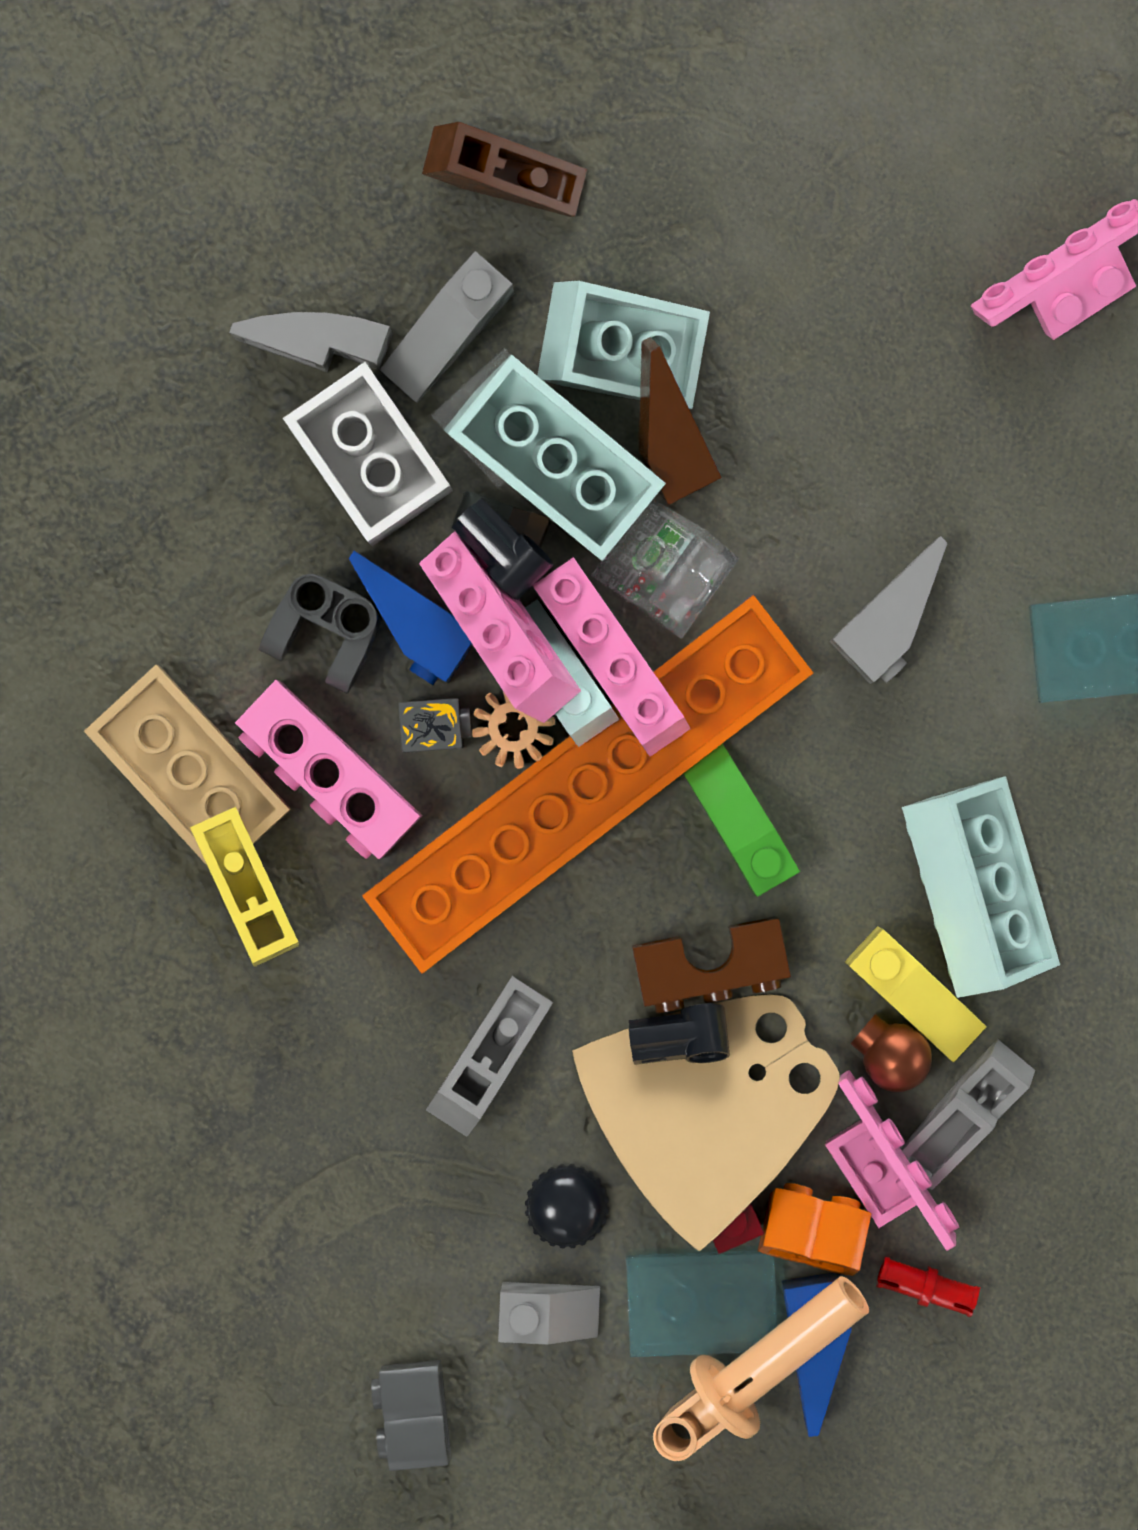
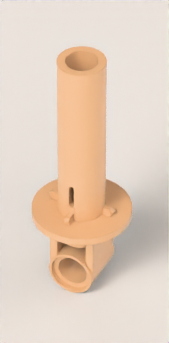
[653,1276,869,1461]

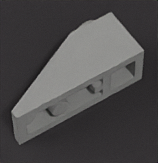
[380,251,514,403]
[829,536,947,684]
[426,976,553,1137]

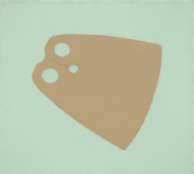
[572,995,840,1252]

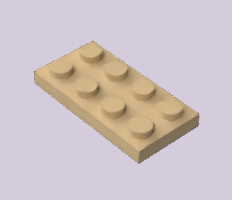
[84,664,291,865]

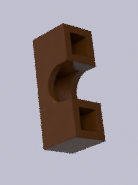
[632,916,791,1013]

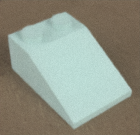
[537,281,710,409]

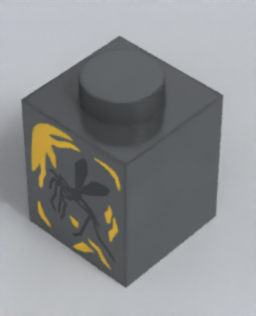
[398,698,472,753]

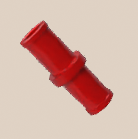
[876,1256,980,1318]

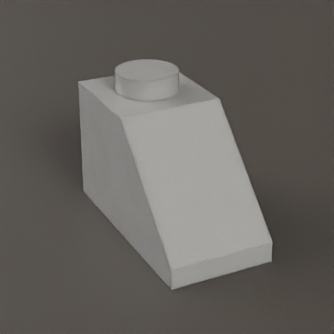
[498,1282,600,1345]

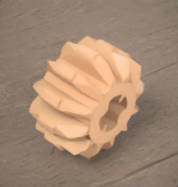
[472,691,556,769]

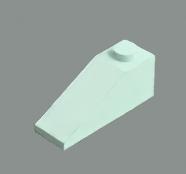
[525,599,619,747]

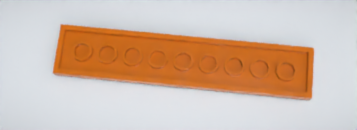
[362,595,813,974]

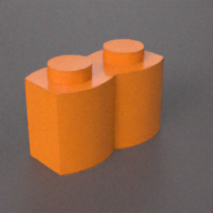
[758,1183,872,1276]

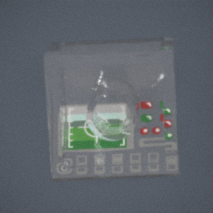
[591,499,739,639]

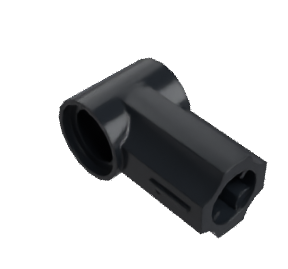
[452,498,553,600]
[629,1003,730,1065]

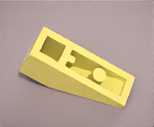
[190,807,299,967]
[845,926,987,1063]

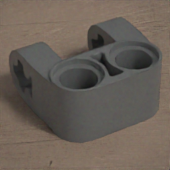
[259,574,381,694]

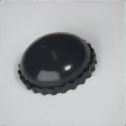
[525,1164,610,1249]

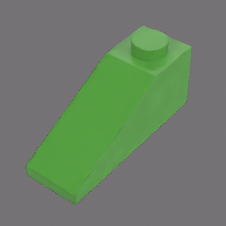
[683,743,800,897]

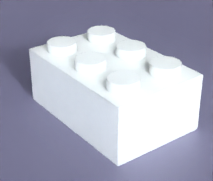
[283,362,453,547]

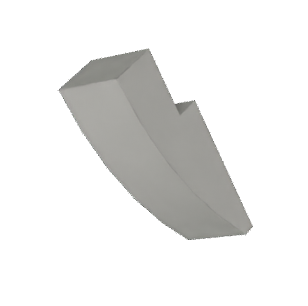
[229,312,393,372]
[901,1039,1035,1190]

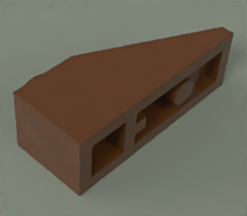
[422,122,587,217]
[639,337,722,505]

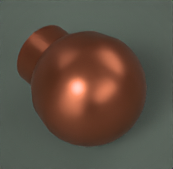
[851,1014,932,1092]

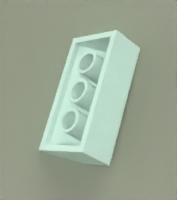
[444,355,666,561]
[902,776,1060,998]

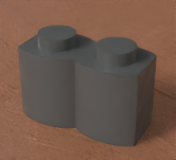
[371,1360,451,1471]

